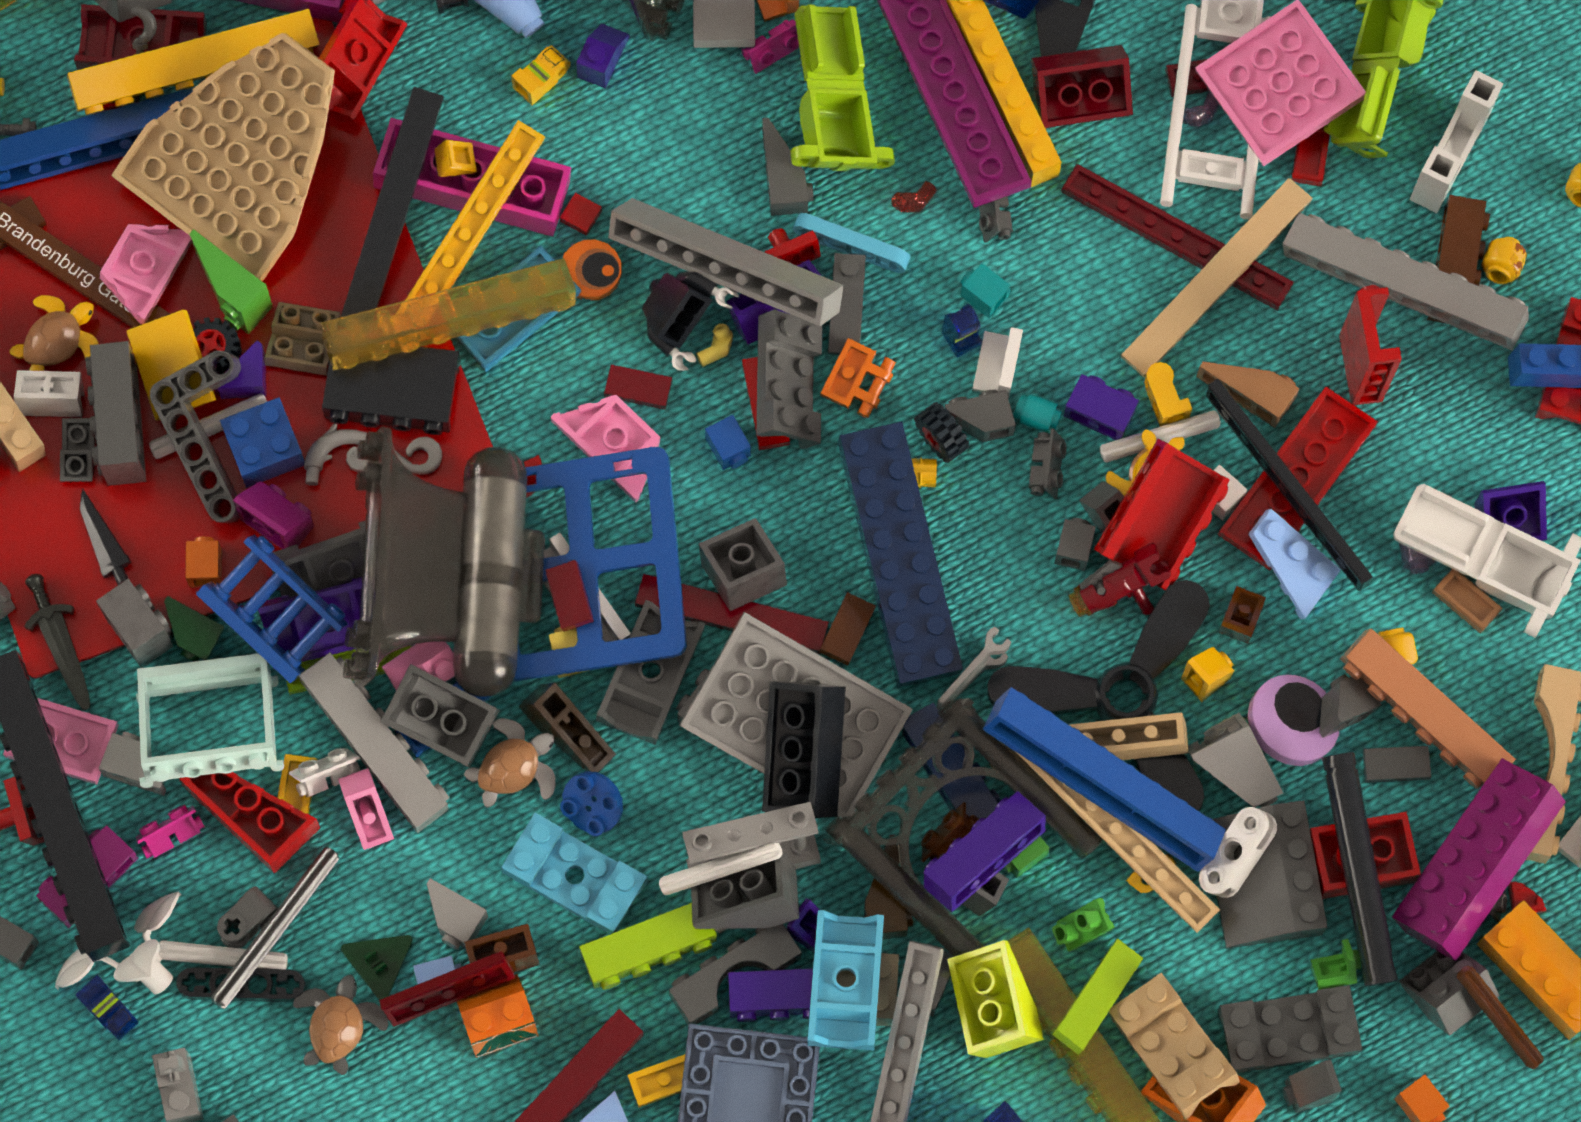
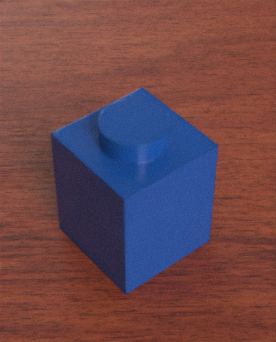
[705,415,751,470]

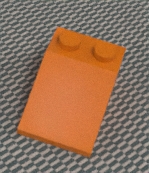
[1141,1075,1266,1122]

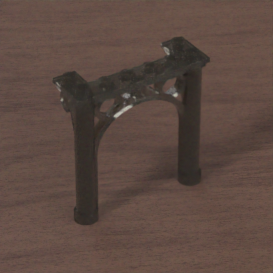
[822,698,1103,957]

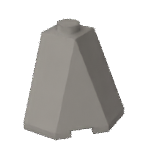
[1188,713,1283,807]

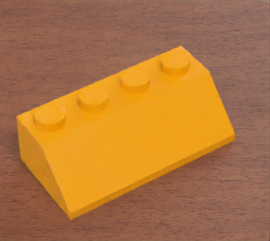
[1476,900,1581,1040]

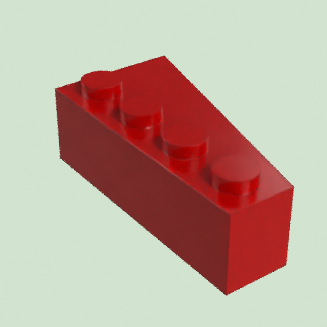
[178,772,321,874]

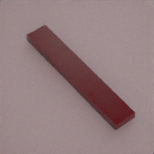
[635,574,829,654]

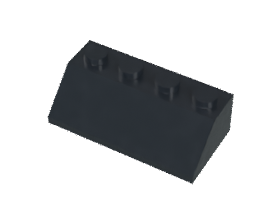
[762,681,846,818]

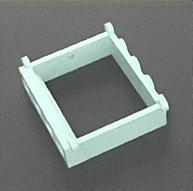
[136,653,284,788]

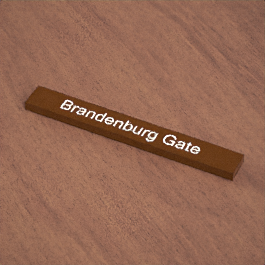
[0,201,170,328]

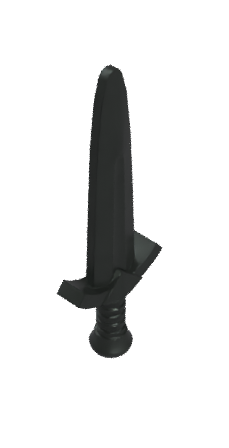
[24,574,90,710]

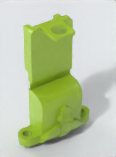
[1324,0,1444,158]
[790,4,895,171]

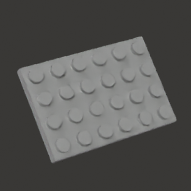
[679,612,913,822]

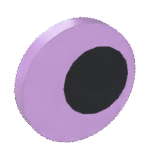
[1248,675,1339,766]

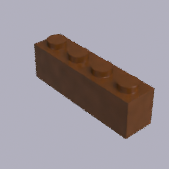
[1427,195,1490,323]

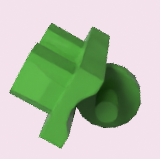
[1052,898,1115,952]

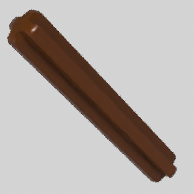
[1457,965,1544,1069]

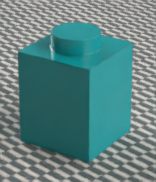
[960,263,1011,319]

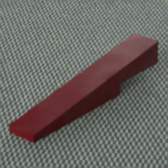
[514,1009,644,1122]

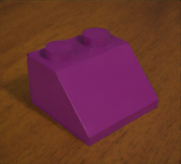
[233,481,314,549]

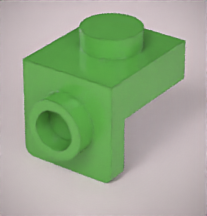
[1310,939,1361,990]

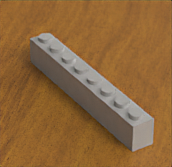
[608,198,844,326]
[1282,213,1529,351]

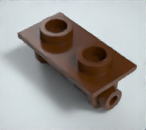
[921,802,979,862]

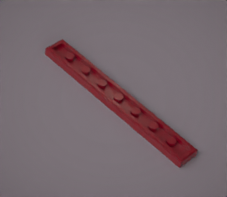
[1061,164,1294,311]

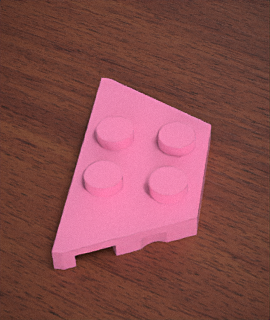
[100,224,192,324]
[550,395,660,503]

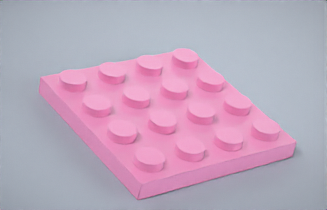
[1195,0,1366,166]

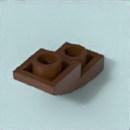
[819,592,876,666]

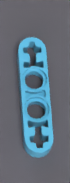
[792,213,911,273]

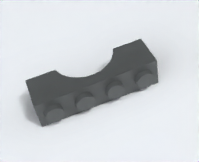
[669,924,802,1025]

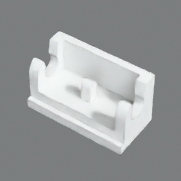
[14,370,84,417]

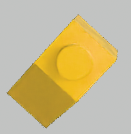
[1181,647,1234,702]

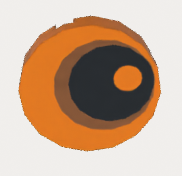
[560,239,622,301]

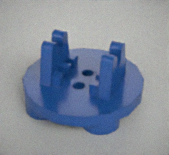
[560,771,623,836]

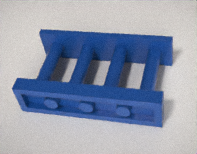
[196,535,348,683]

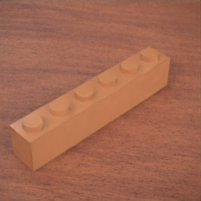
[1340,628,1516,789]

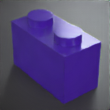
[1063,374,1139,440]

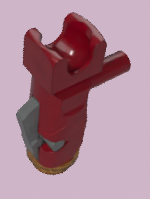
[1068,543,1171,617]

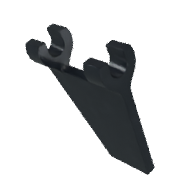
[1034,0,1096,57]

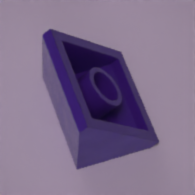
[1474,481,1547,541]

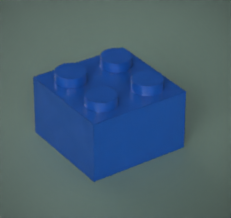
[220,397,305,488]

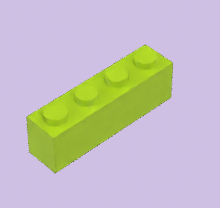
[579,903,717,990]

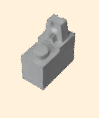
[152,1048,204,1122]

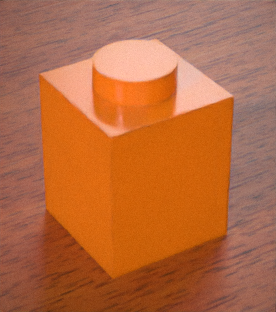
[186,537,222,587]
[1394,1074,1450,1122]

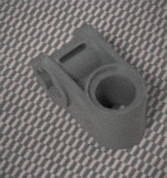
[217,886,278,948]

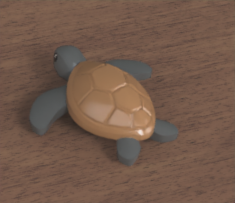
[293,974,388,1075]

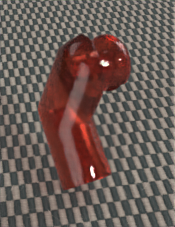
[891,181,937,212]

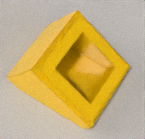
[434,140,477,177]

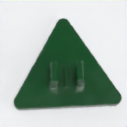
[341,935,413,1000]

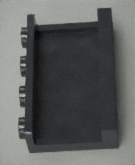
[322,337,461,435]

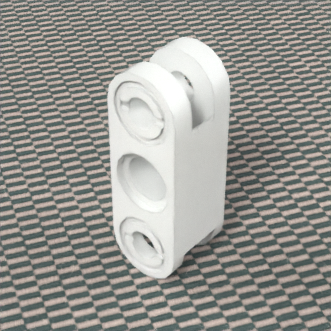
[1199,807,1277,898]

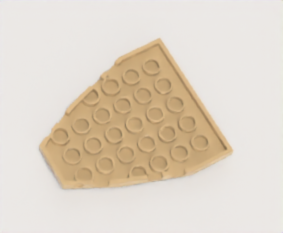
[111,33,335,281]

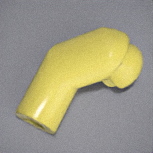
[696,323,733,367]

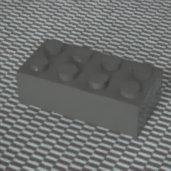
[85,341,146,486]

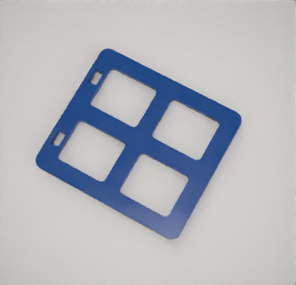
[487,447,687,682]

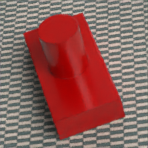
[764,228,821,266]
[0,776,45,846]

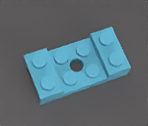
[501,813,648,935]
[808,910,884,1051]

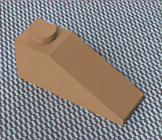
[1196,361,1300,428]

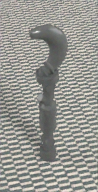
[131,7,157,104]

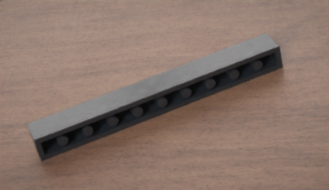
[0,650,130,962]

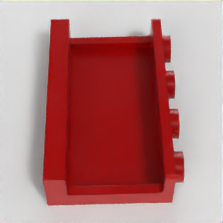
[1339,285,1402,405]
[1094,439,1230,590]

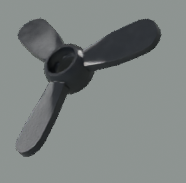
[987,580,1210,811]

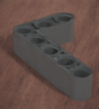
[150,350,241,523]

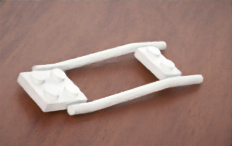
[1160,0,1271,220]

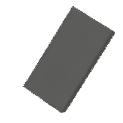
[1363,746,1431,783]

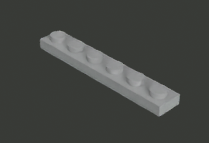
[871,941,944,1122]

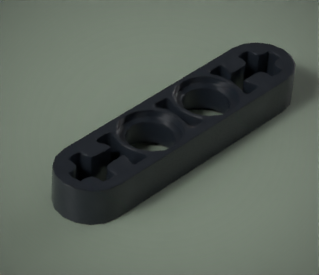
[176,967,307,1002]

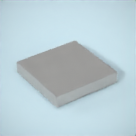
[693,0,755,48]

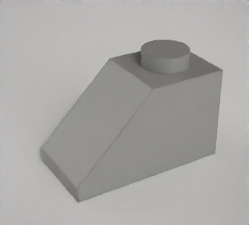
[99,732,166,796]
[427,878,488,950]

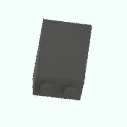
[380,664,500,768]
[691,847,799,929]

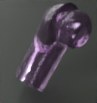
[1183,92,1220,127]

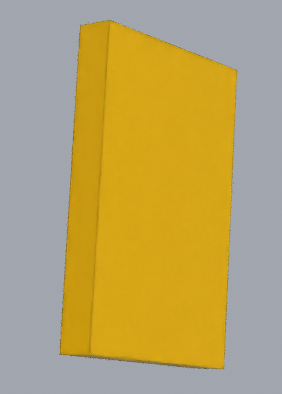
[126,310,216,420]

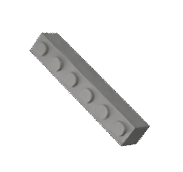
[299,653,449,833]

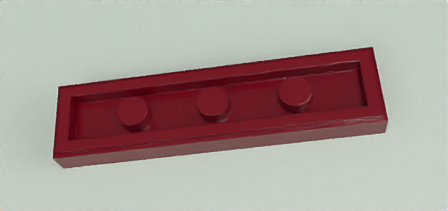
[379,951,515,1027]

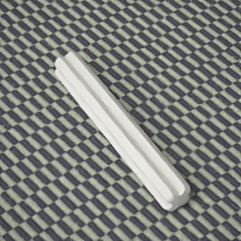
[149,393,267,459]
[1100,410,1221,462]
[659,842,782,895]
[158,940,288,970]

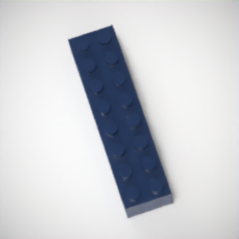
[838,421,963,688]

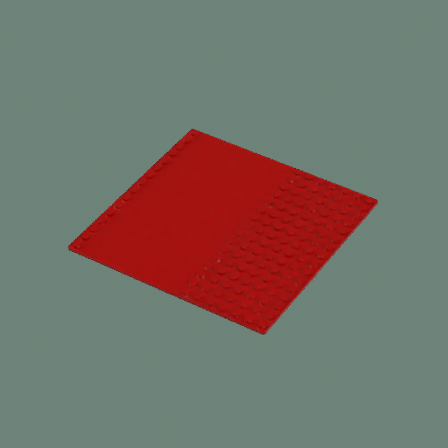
[0,109,502,679]

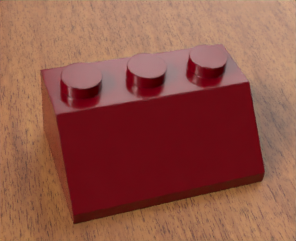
[1031,45,1133,128]

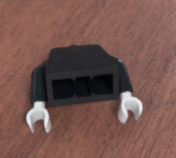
[642,271,739,371]

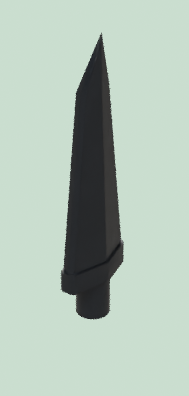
[80,488,131,585]

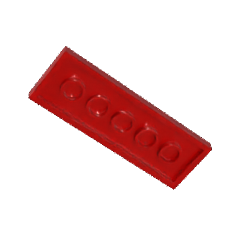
[1218,387,1378,571]

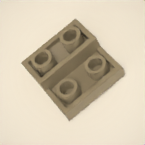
[264,302,341,376]

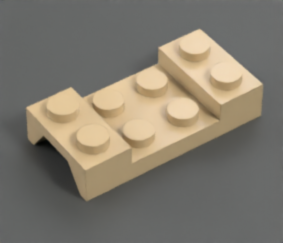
[1109,973,1240,1119]

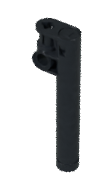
[1322,752,1398,987]

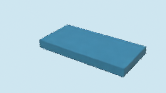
[445,245,582,372]

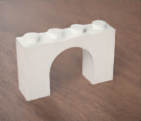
[1410,70,1504,213]

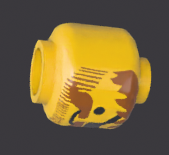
[1481,237,1527,284]

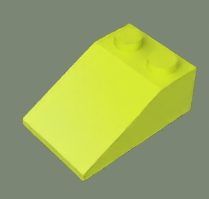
[947,940,1044,1058]

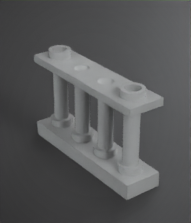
[682,802,821,869]

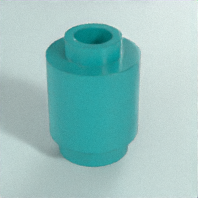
[1013,394,1062,433]

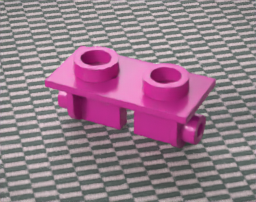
[741,19,799,74]
[135,804,205,859]

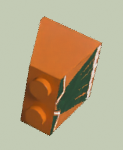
[457,974,538,1058]

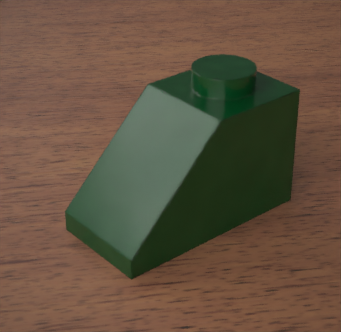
[164,596,225,662]

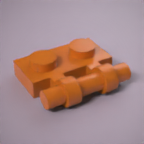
[820,338,896,418]

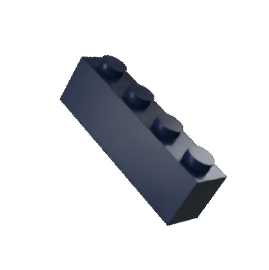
[900,702,1001,819]

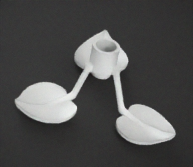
[55,891,181,995]

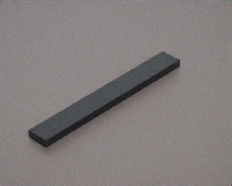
[338,87,444,336]
[1206,378,1373,592]

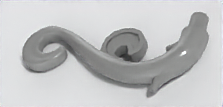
[304,423,442,486]

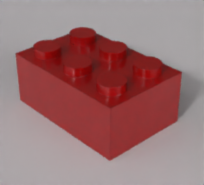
[1310,811,1421,899]

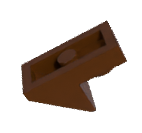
[1219,586,1266,644]

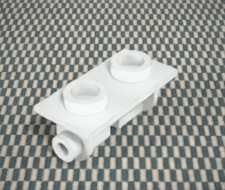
[289,748,360,797]

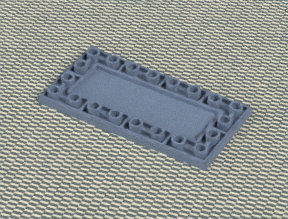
[678,1024,820,1122]

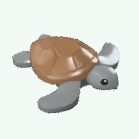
[464,718,555,808]

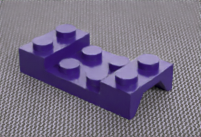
[258,572,400,669]

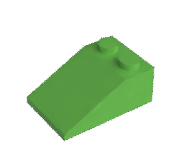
[190,229,273,334]

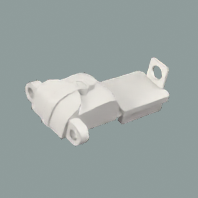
[1393,484,1581,638]

